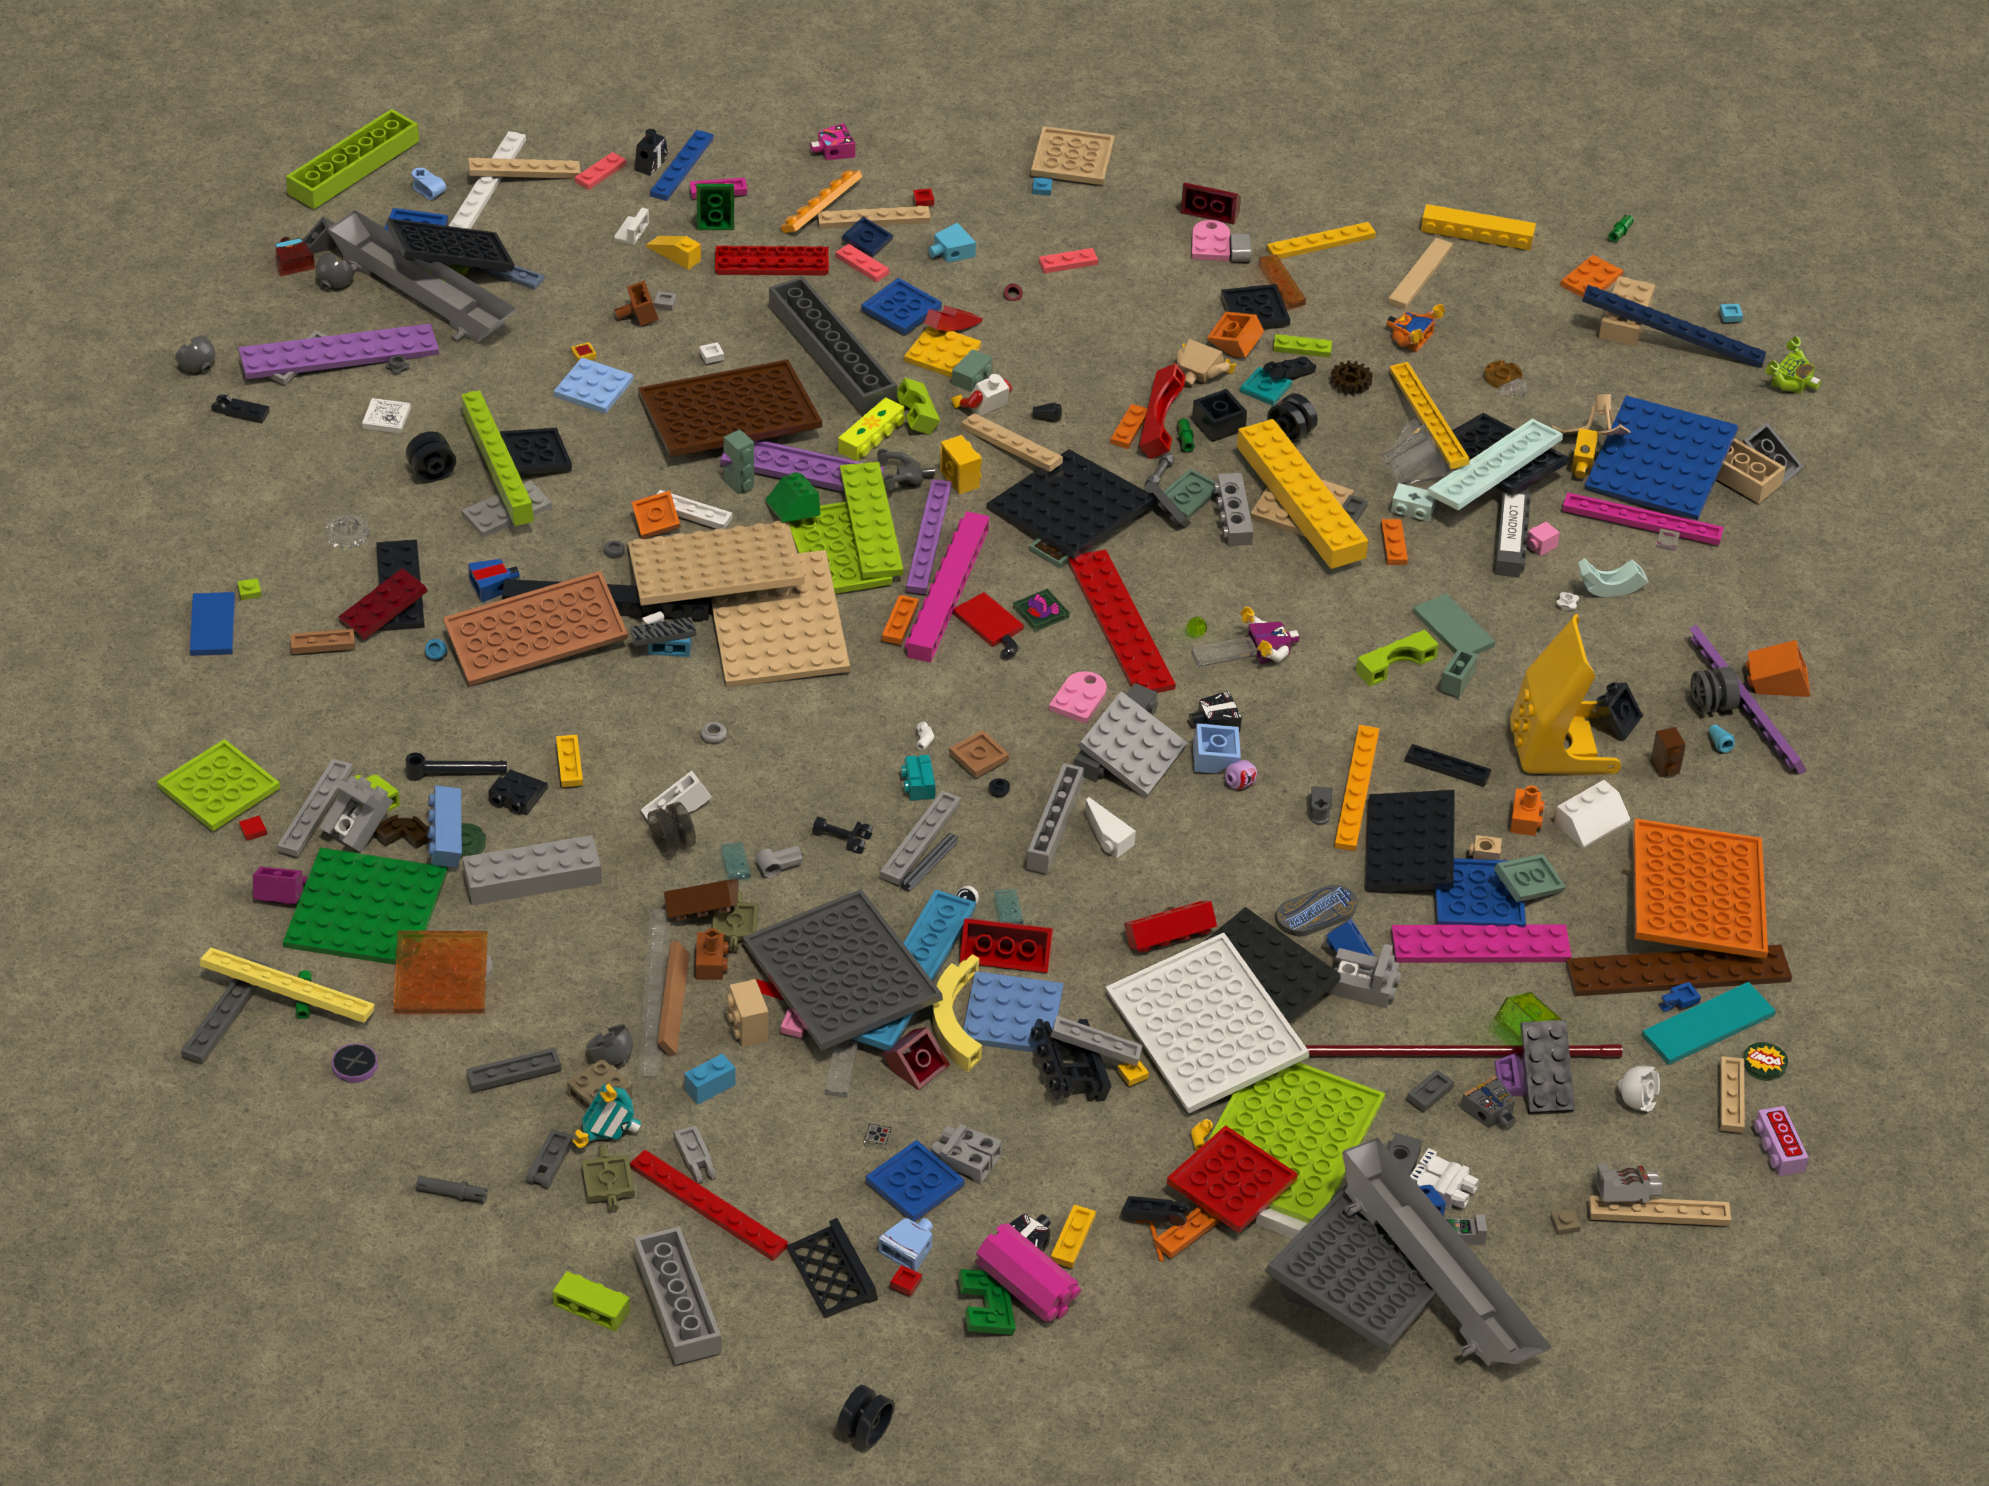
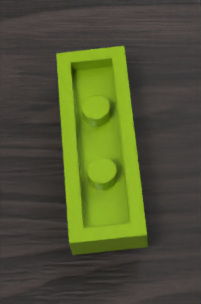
[1273,334,1332,358]

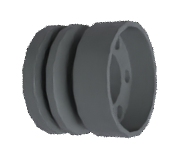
[1690,667,1740,714]

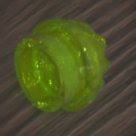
[1186,616,1207,637]

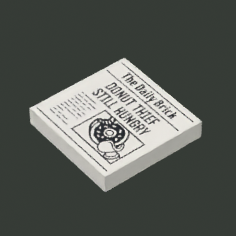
[362,398,411,434]

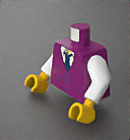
[1240,606,1299,664]

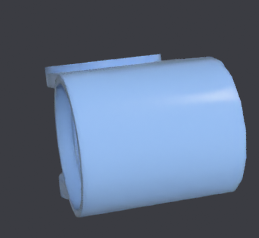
[412,168,446,200]

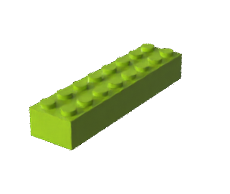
[286,109,419,209]

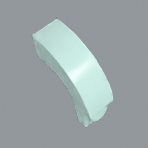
[1578,558,1649,597]

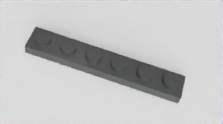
[181,958,269,1064]

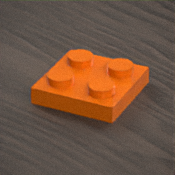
[631,490,681,539]

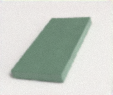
[1413,593,1496,654]

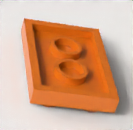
[1560,255,1624,297]

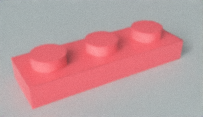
[575,152,626,190]
[836,244,889,282]
[1039,248,1098,273]

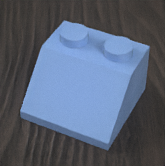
[1193,724,1241,773]

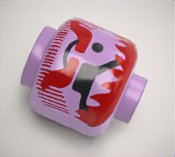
[1225,760,1257,790]

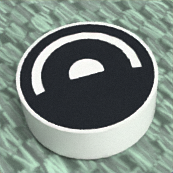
[956,886,979,904]

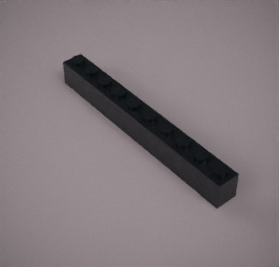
[502,579,710,620]

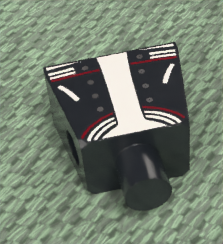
[635,129,668,176]
[1189,691,1242,732]
[997,1214,1051,1252]

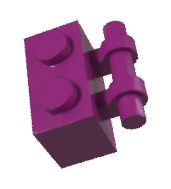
[253,866,308,905]

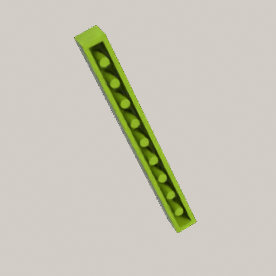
[461,390,534,526]

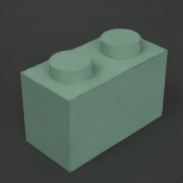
[952,349,993,392]
[1440,648,1478,697]

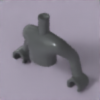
[877,448,935,490]

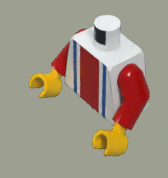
[951,374,1012,416]

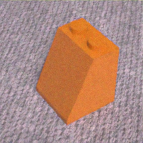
[1746,640,1811,697]

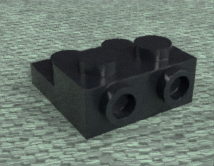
[1594,682,1643,741]
[488,769,548,816]

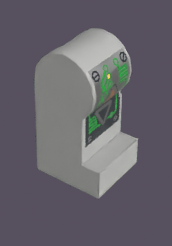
[1446,1214,1487,1245]

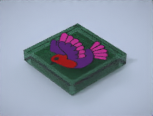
[1013,589,1070,632]

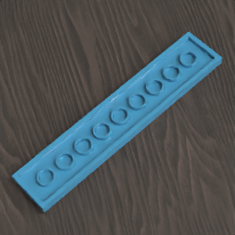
[851,889,976,1051]

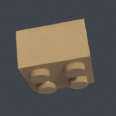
[726,979,768,1047]

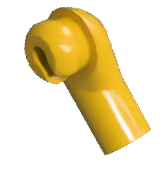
[1191,1119,1213,1151]

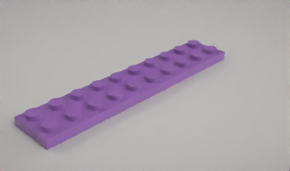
[238,324,439,379]

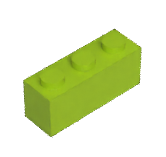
[552,1271,630,1332]

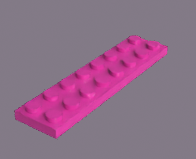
[1391,924,1572,963]

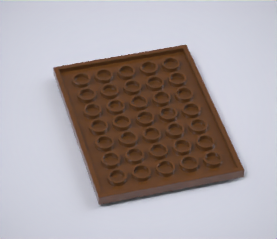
[638,359,822,457]

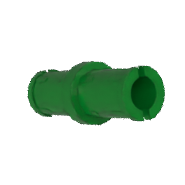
[1608,214,1634,242]
[1177,418,1195,452]

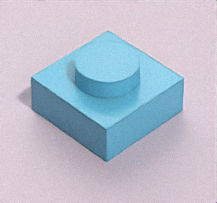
[1719,304,1743,322]

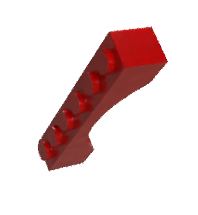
[1139,363,1186,459]

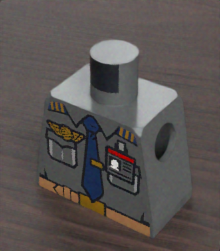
[1461,1075,1516,1129]

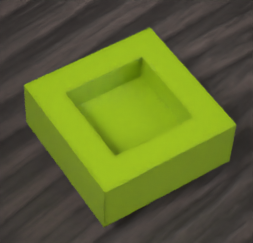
[237,578,262,600]

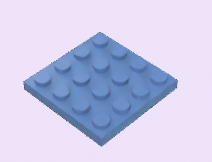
[963,971,1063,1053]

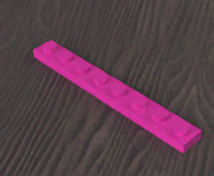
[1562,492,1724,545]

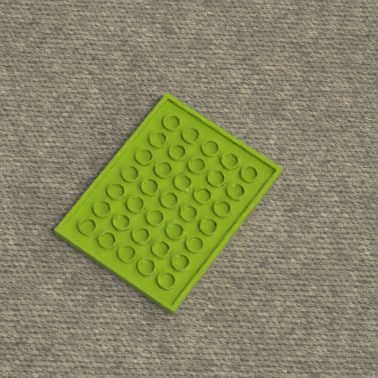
[1208,1062,1385,1223]

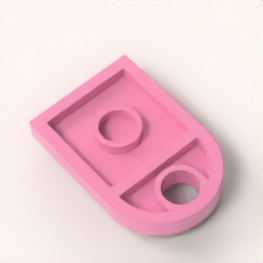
[1192,220,1230,261]
[1049,671,1107,724]

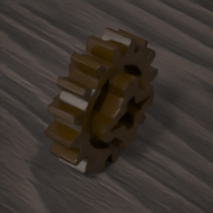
[1330,360,1373,394]

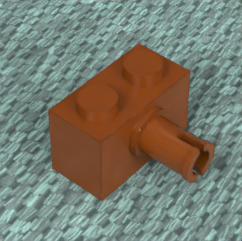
[614,280,659,326]
[696,928,728,980]

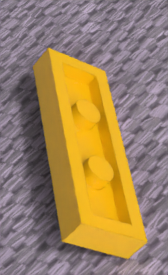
[556,735,583,787]
[1050,1205,1096,1269]

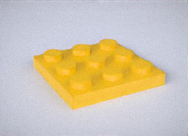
[904,325,981,378]

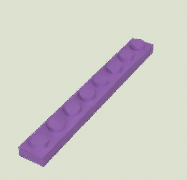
[906,479,952,594]

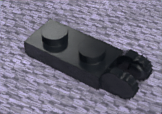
[1263,356,1316,380]
[211,394,270,424]
[1122,1196,1191,1226]

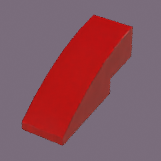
[924,305,983,331]

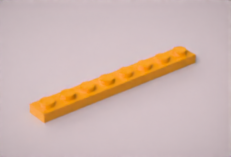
[1335,725,1380,851]

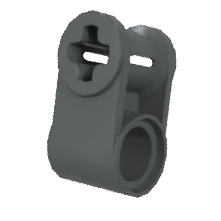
[1310,786,1333,825]

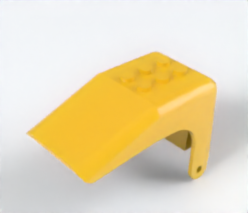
[1510,614,1622,775]

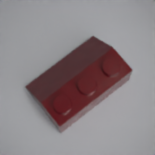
[1181,182,1241,225]

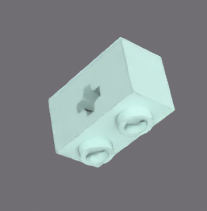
[1391,483,1436,522]

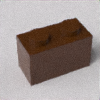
[1650,727,1686,777]

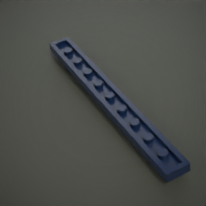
[1582,285,1766,368]

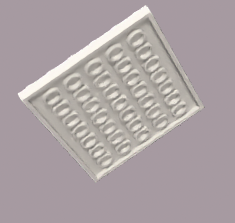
[1106,933,1309,1113]

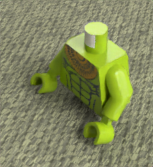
[1765,336,1821,394]

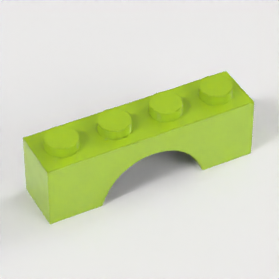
[1356,629,1439,687]

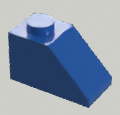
[1326,918,1375,957]

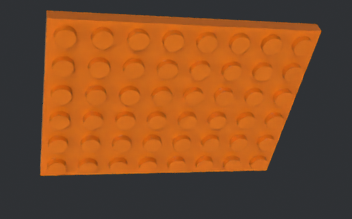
[1633,818,1768,959]

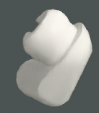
[916,722,934,751]

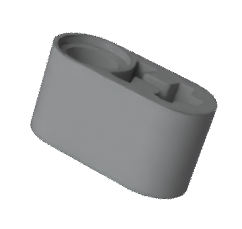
[1230,233,1251,262]

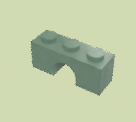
[724,429,754,494]

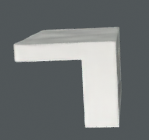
[614,208,649,245]

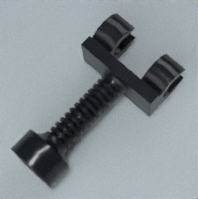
[812,816,873,854]

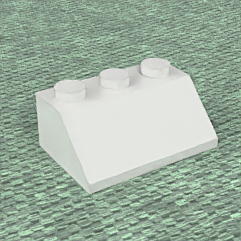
[1554,780,1630,849]

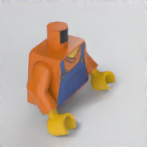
[1386,304,1446,353]

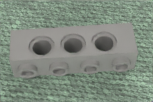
[1214,473,1254,546]

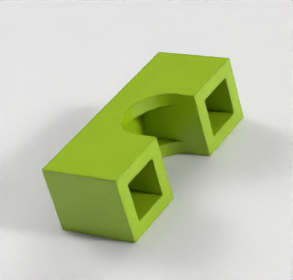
[897,377,940,434]

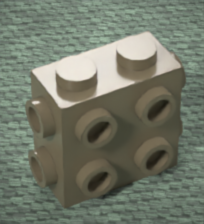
[567,1060,633,1112]

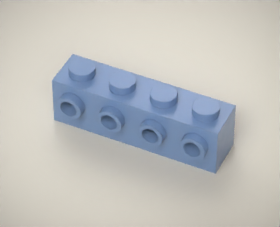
[428,785,462,868]

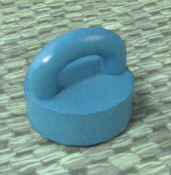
[425,639,448,660]

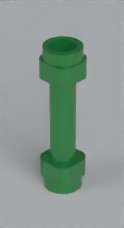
[296,970,312,1019]

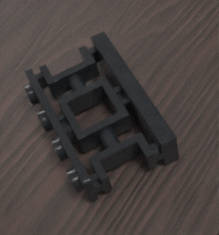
[1030,1019,1112,1101]

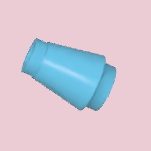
[1708,725,1735,753]

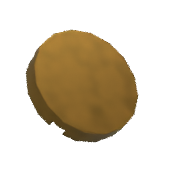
[1484,360,1522,390]

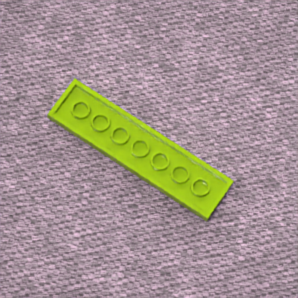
[840,462,903,579]

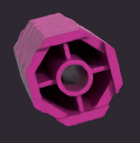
[975,1223,1082,1322]

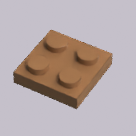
[949,730,1009,778]

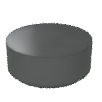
[604,540,625,559]

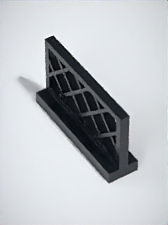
[787,1218,878,1318]

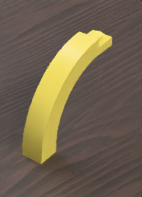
[932,955,982,1072]

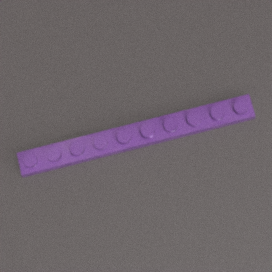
[1690,625,1806,774]

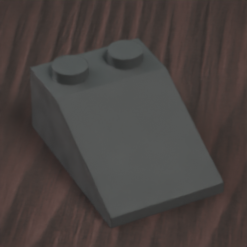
[1742,422,1804,484]

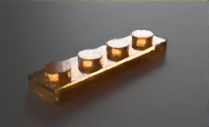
[1259,254,1306,309]

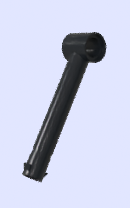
[405,752,507,781]

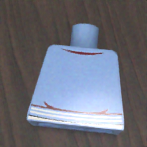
[878,1218,933,1272]

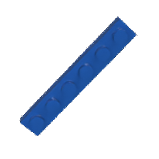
[650,130,713,201]

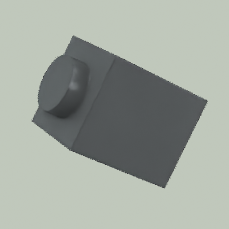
[300,216,337,255]

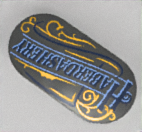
[1276,885,1358,936]

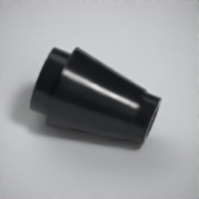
[1033,402,1062,421]

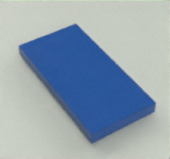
[190,592,235,656]

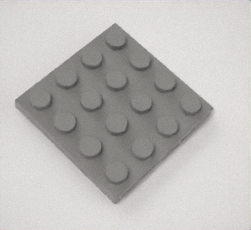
[1078,691,1188,798]

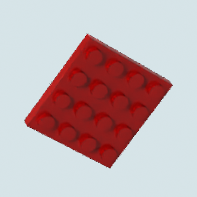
[1166,1125,1298,1233]

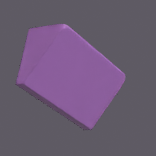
[1495,1053,1527,1096]

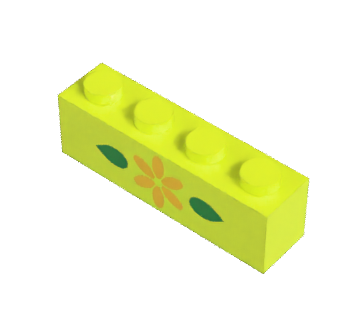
[838,397,905,461]

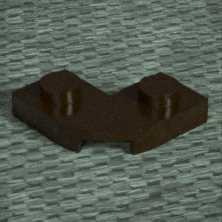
[373,815,431,847]

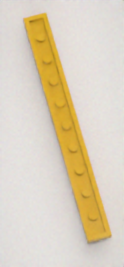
[1390,362,1470,469]

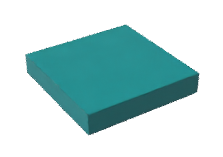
[1239,367,1292,406]

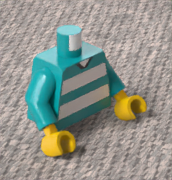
[572,1084,641,1148]

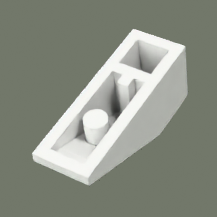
[641,771,712,824]
[1085,797,1136,858]

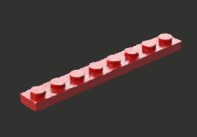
[630,1149,788,1261]

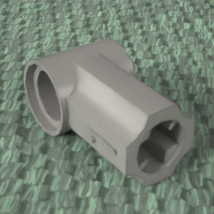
[756,846,803,878]

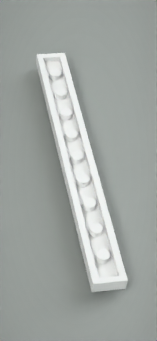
[449,131,526,229]

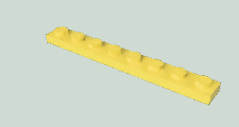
[200,948,375,1023]

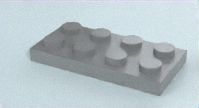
[462,480,552,538]

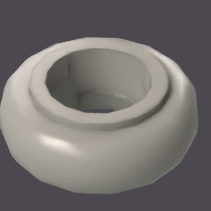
[701,722,727,743]

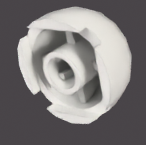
[1619,1066,1660,1112]

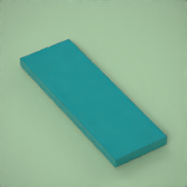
[1641,982,1776,1065]

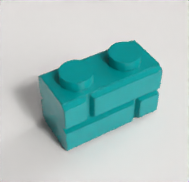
[901,754,936,801]

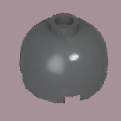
[315,253,355,290]
[175,335,216,373]
[586,1024,633,1067]

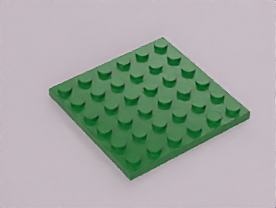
[283,847,448,968]

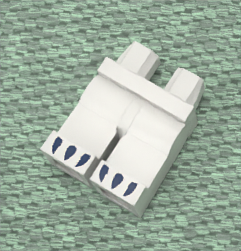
[1410,1148,1479,1210]

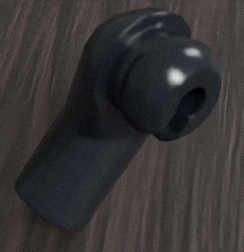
[1001,634,1019,660]

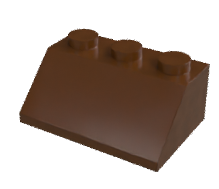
[664,879,739,921]

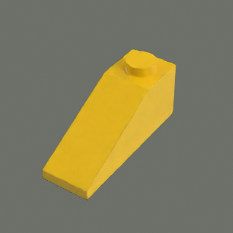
[646,236,701,270]

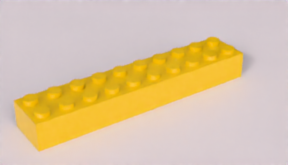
[1237,419,1369,569]

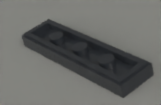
[1404,744,1492,787]

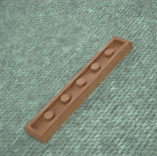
[657,940,690,1056]

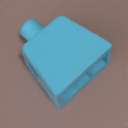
[928,223,976,263]

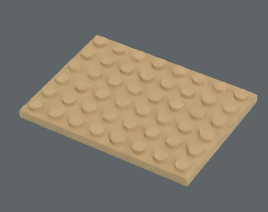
[628,521,805,605]
[710,550,850,687]

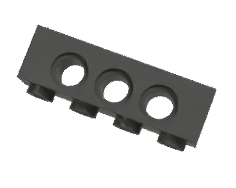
[1386,1133,1422,1175]

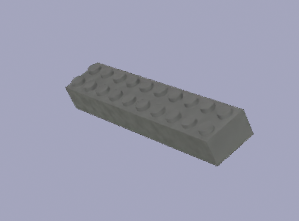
[769,276,897,415]

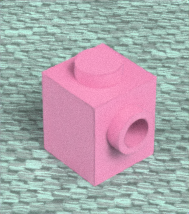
[1526,522,1560,556]

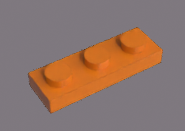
[1110,404,1148,449]
[1381,519,1408,565]
[882,595,919,645]
[1154,1206,1221,1259]

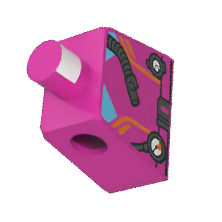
[810,123,856,160]

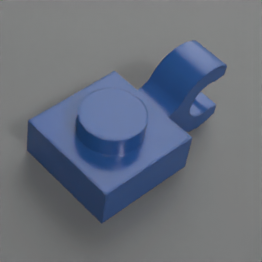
[1659,982,1701,1012]

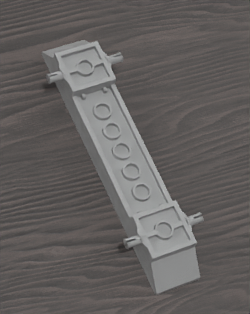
[328,210,517,343]
[1342,1138,1551,1367]

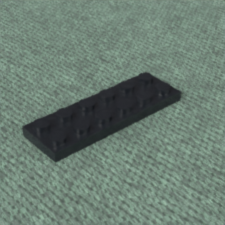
[376,539,425,631]

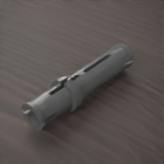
[416,1175,488,1202]

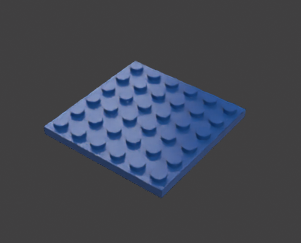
[1585,395,1738,520]

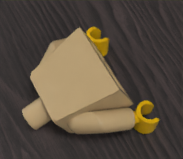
[1176,339,1236,387]

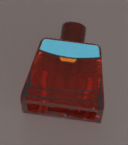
[275,237,315,277]

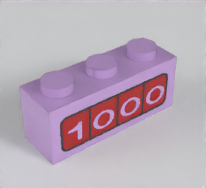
[1754,1106,1809,1176]

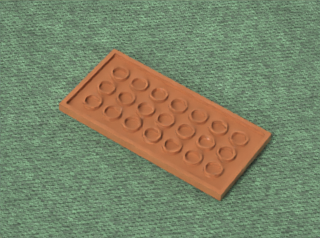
[443,571,628,686]

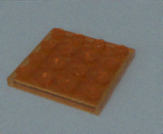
[393,931,488,1013]

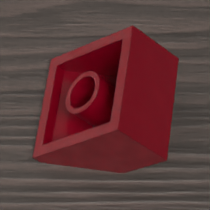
[882,1027,950,1090]

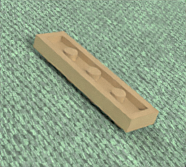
[1720,1056,1745,1133]

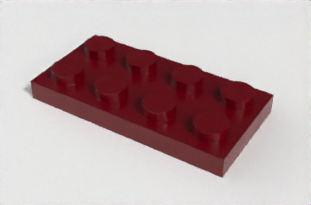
[338,568,428,640]

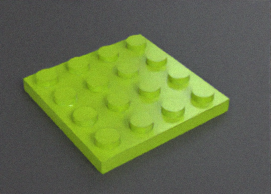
[157,739,280,831]

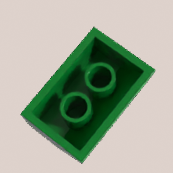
[765,472,821,523]

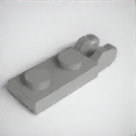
[674,1125,716,1183]

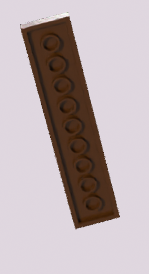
[1566,944,1792,996]

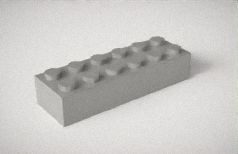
[463,835,602,906]
[634,1226,721,1365]

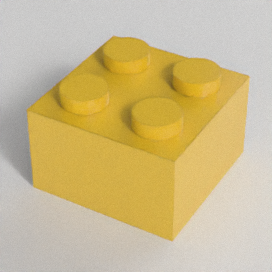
[940,435,982,495]

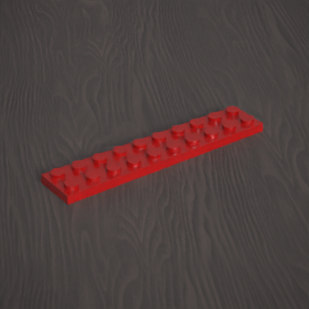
[1068,549,1176,693]

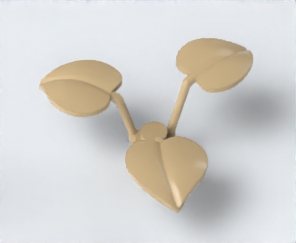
[1552,394,1631,435]

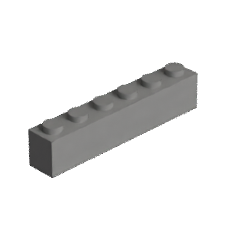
[1027,763,1084,874]

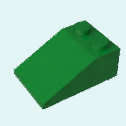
[696,184,734,230]

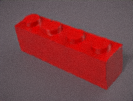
[1124,900,1218,952]

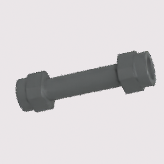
[1145,452,1174,485]

